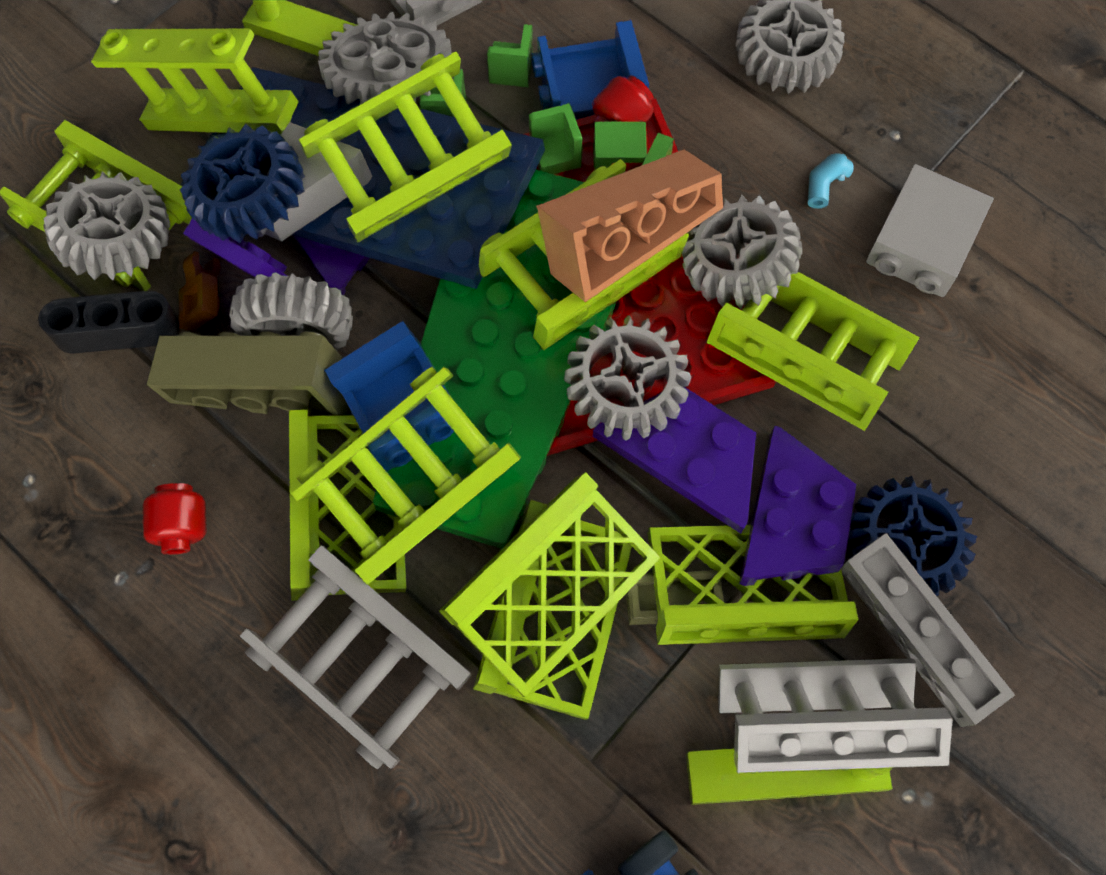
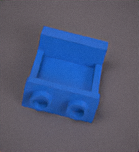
[531,20,649,120]
[325,321,454,472]

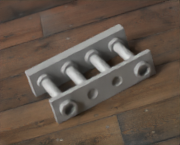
[240,545,471,769]
[718,658,953,773]

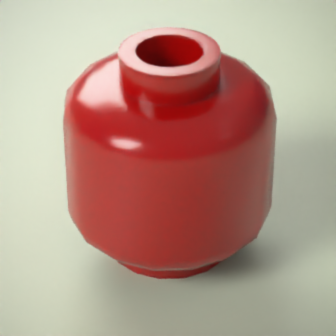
[592,75,654,124]
[142,483,207,555]

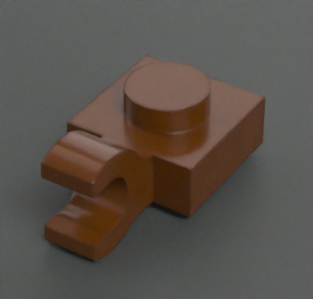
[179,251,221,332]

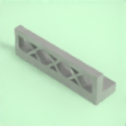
[841,533,1015,727]

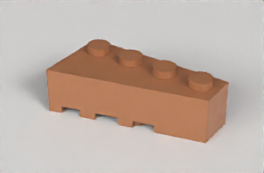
[537,149,723,302]

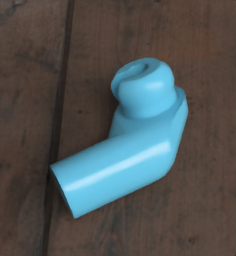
[807,153,854,209]

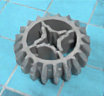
[735,0,845,95]
[43,172,170,280]
[682,195,803,309]
[229,272,353,352]
[564,315,691,441]

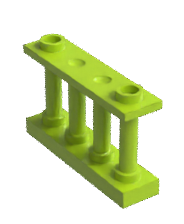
[91,28,298,135]
[299,52,512,242]
[0,120,192,291]
[479,159,689,350]
[706,272,920,431]
[291,367,521,585]

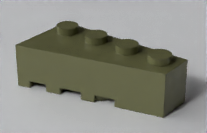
[147,332,351,416]

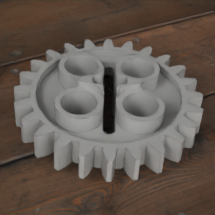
[318,12,452,104]

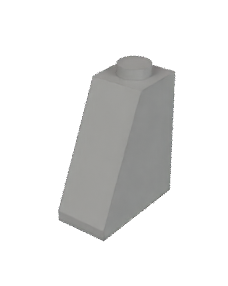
[259,122,373,241]

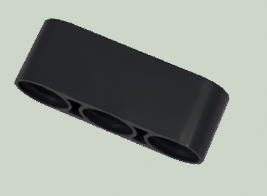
[38,291,180,354]

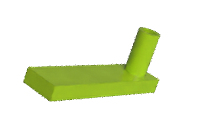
[242,0,357,56]
[686,749,893,805]

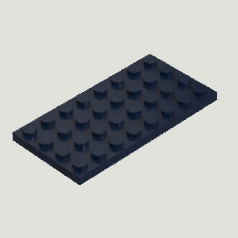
[180,67,545,289]

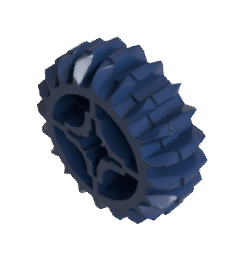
[180,124,305,243]
[848,476,977,597]

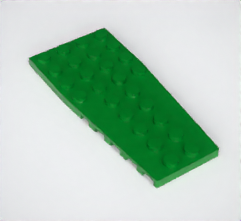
[373,170,617,549]

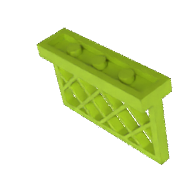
[289,410,406,601]
[439,472,660,697]
[473,500,632,720]
[648,525,859,645]

